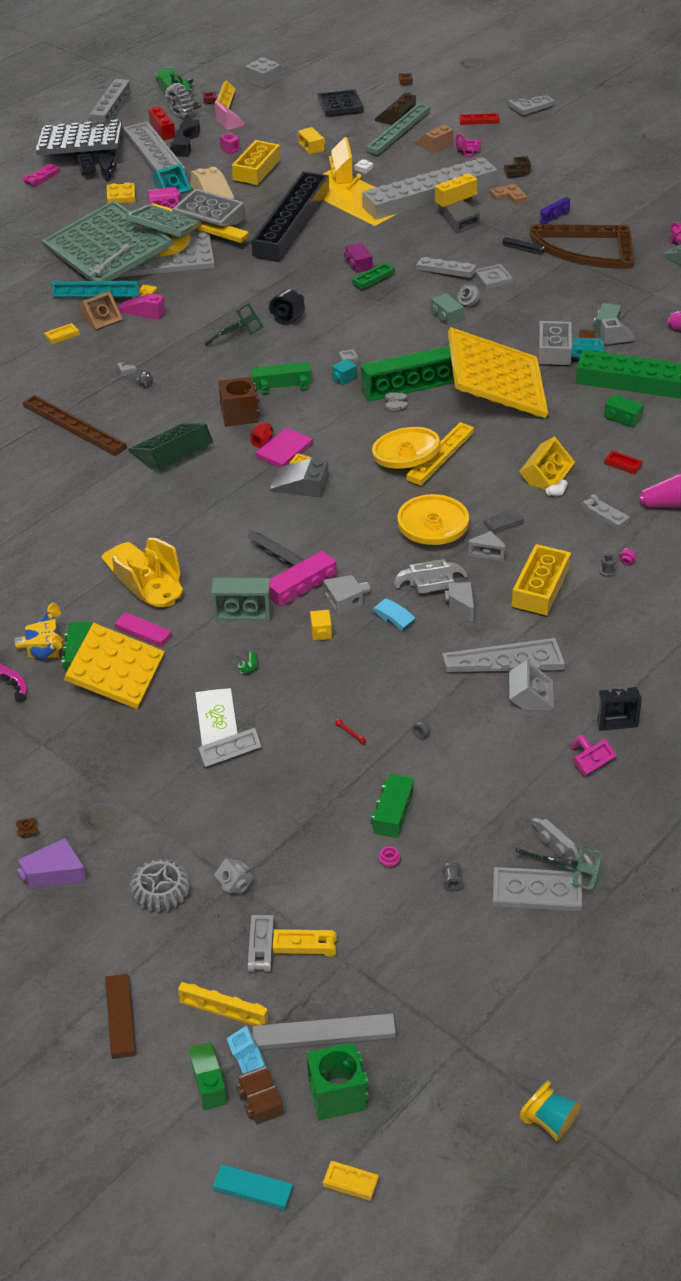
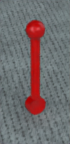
[335,719,366,745]

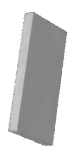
[493,867,582,912]

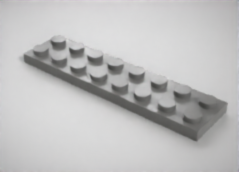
[123,122,186,173]

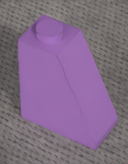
[17,838,86,888]

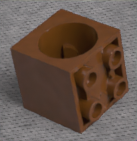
[218,377,260,427]

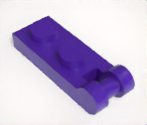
[540,197,570,224]

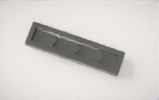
[247,530,306,567]

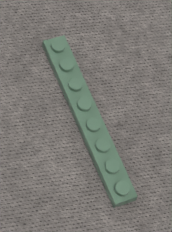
[366,103,430,155]

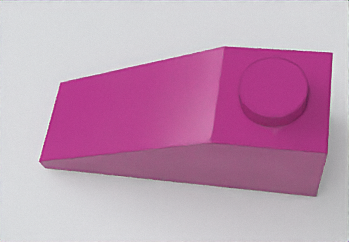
[118,294,166,320]

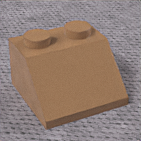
[415,125,454,153]
[78,291,123,330]

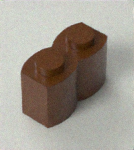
[236,1066,283,1124]

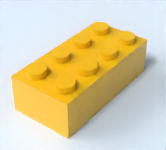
[232,140,281,185]
[512,544,571,616]

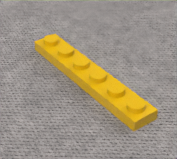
[406,422,474,486]

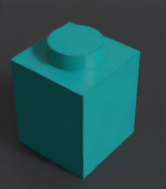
[332,358,357,386]

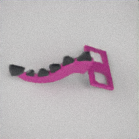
[0,663,27,702]

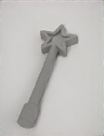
[88,243,130,277]

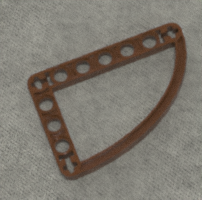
[529,224,635,269]

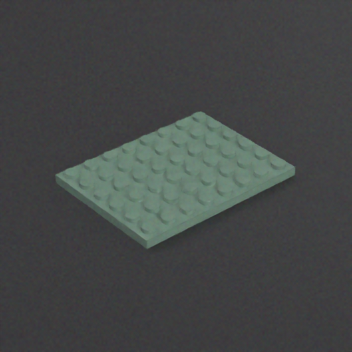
[42,200,173,281]

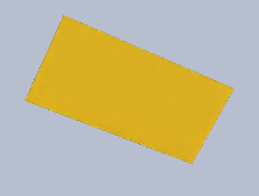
[323,170,396,226]

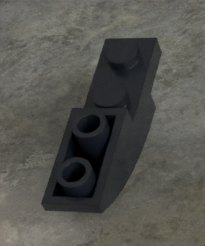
[98,149,116,182]
[74,151,96,175]

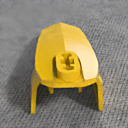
[101,537,183,607]

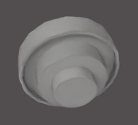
[457,284,480,307]

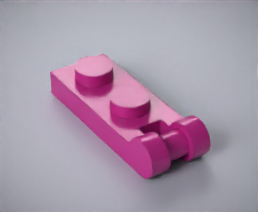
[23,164,60,187]

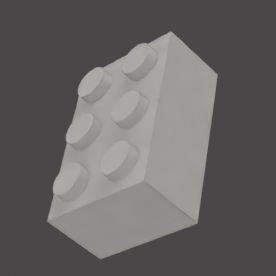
[538,321,572,365]

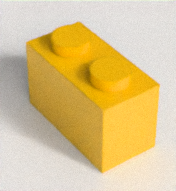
[298,127,325,154]

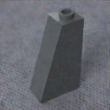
[438,200,480,234]

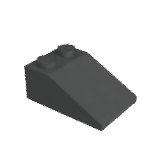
[270,458,329,498]

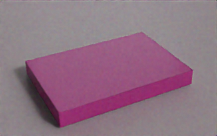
[255,427,313,467]

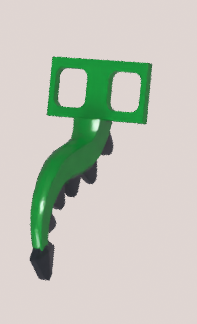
[169,72,201,109]

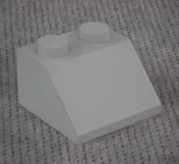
[509,660,554,710]

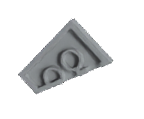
[508,95,555,115]

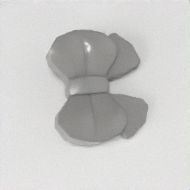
[385,393,408,411]

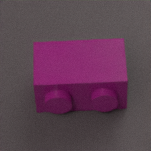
[344,242,373,273]

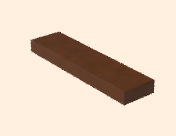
[105,973,136,1059]

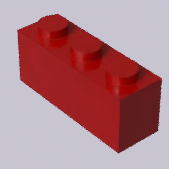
[148,106,175,141]

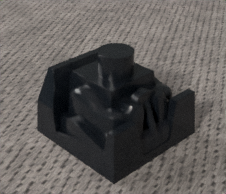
[597,687,642,731]

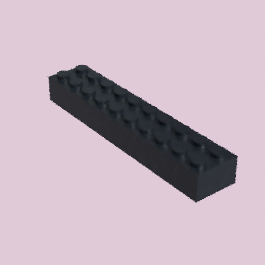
[251,171,329,261]

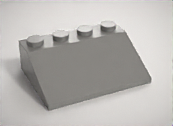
[172,189,245,226]

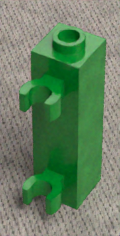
[249,362,312,394]

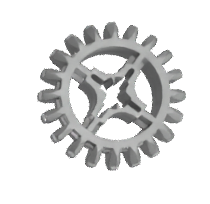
[165,83,194,118]
[130,858,190,913]

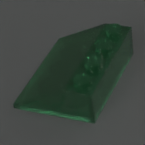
[128,423,214,471]

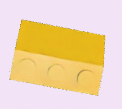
[329,137,352,184]
[519,436,575,490]

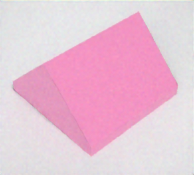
[215,100,246,130]

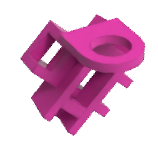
[455,133,481,157]

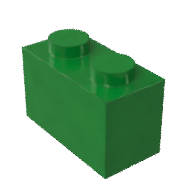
[604,394,644,428]

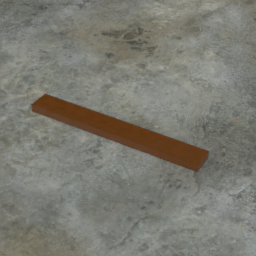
[23,395,127,456]

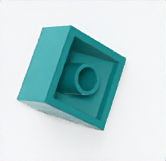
[152,163,191,193]

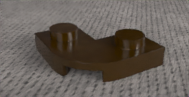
[504,156,531,177]

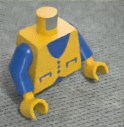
[14,603,63,660]

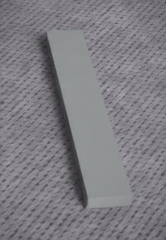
[253,1014,396,1050]

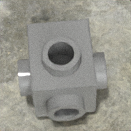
[214,858,254,894]

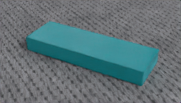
[213,1164,293,1211]

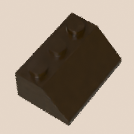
[375,93,416,125]

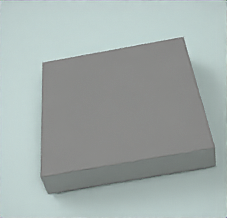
[473,264,513,289]

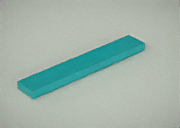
[52,281,140,297]

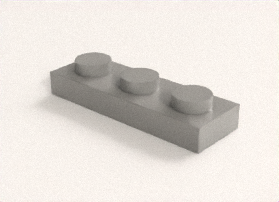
[197,728,261,767]

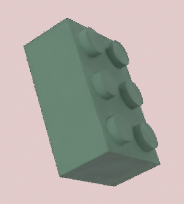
[211,578,271,621]

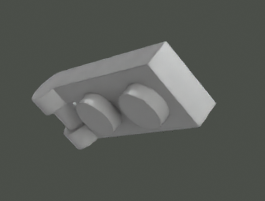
[580,494,630,531]
[248,915,274,972]

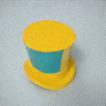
[520,1080,581,1142]

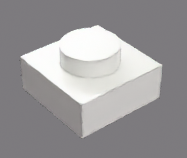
[354,160,373,174]

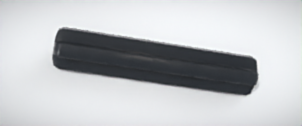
[503,237,544,254]

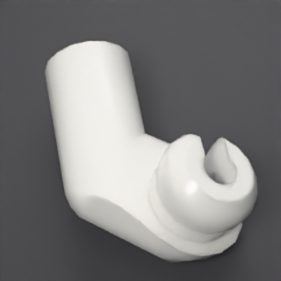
[545,480,568,497]

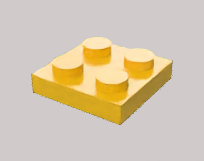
[107,182,136,203]

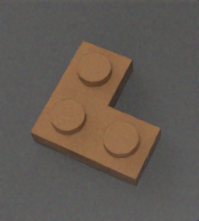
[490,184,528,204]

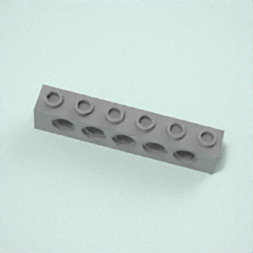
[89,79,131,123]

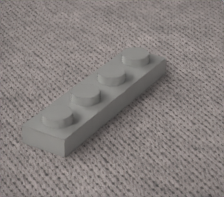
[416,257,477,278]

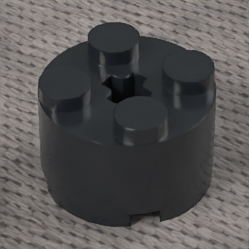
[269,289,305,325]

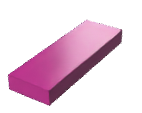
[114,612,172,647]

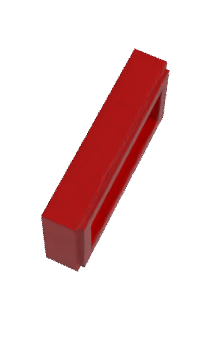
[604,450,643,475]

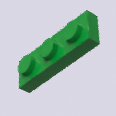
[352,262,395,290]

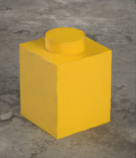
[310,610,332,641]

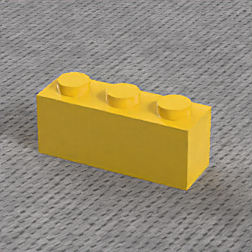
[434,174,478,207]

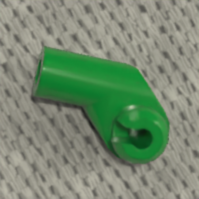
[238,652,258,674]

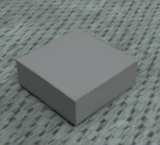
[338,349,358,363]

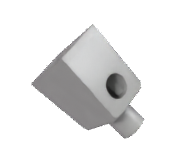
[323,575,370,616]

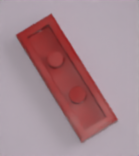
[459,113,500,125]

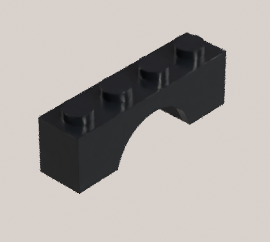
[170,119,200,157]

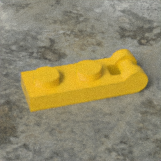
[273,929,337,957]

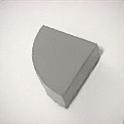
[117,362,137,376]

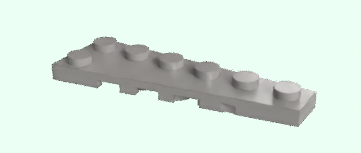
[442,638,565,672]

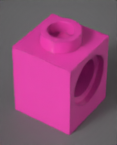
[220,133,241,155]

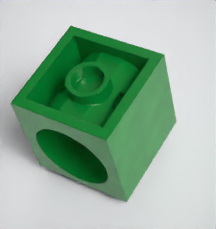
[306,1042,369,1121]

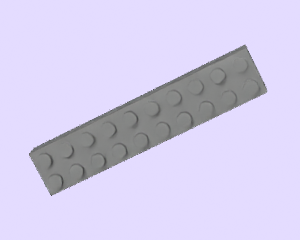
[362,157,498,220]

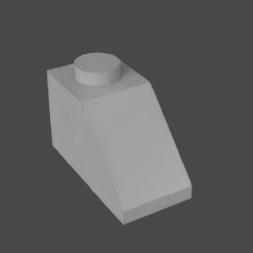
[445,582,474,621]

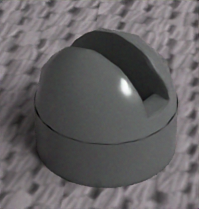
[412,721,430,739]

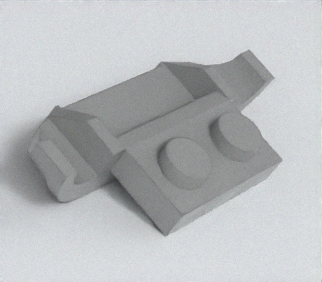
[394,559,467,594]

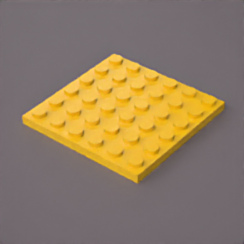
[448,327,548,418]

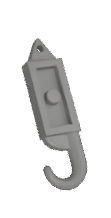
[531,818,594,874]

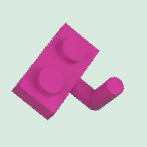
[570,735,617,777]

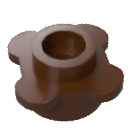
[16,818,38,838]

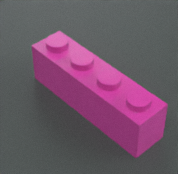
[270,551,337,607]

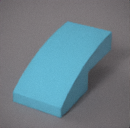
[373,598,415,631]
[227,1026,269,1074]

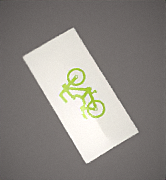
[195,688,237,746]

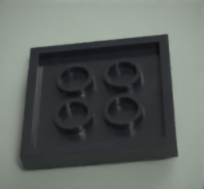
[317,89,363,116]

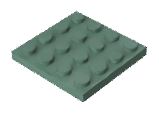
[126,204,202,238]

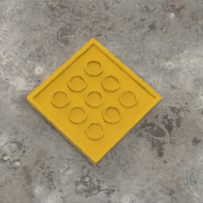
[64,623,165,709]

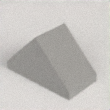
[468,531,505,561]

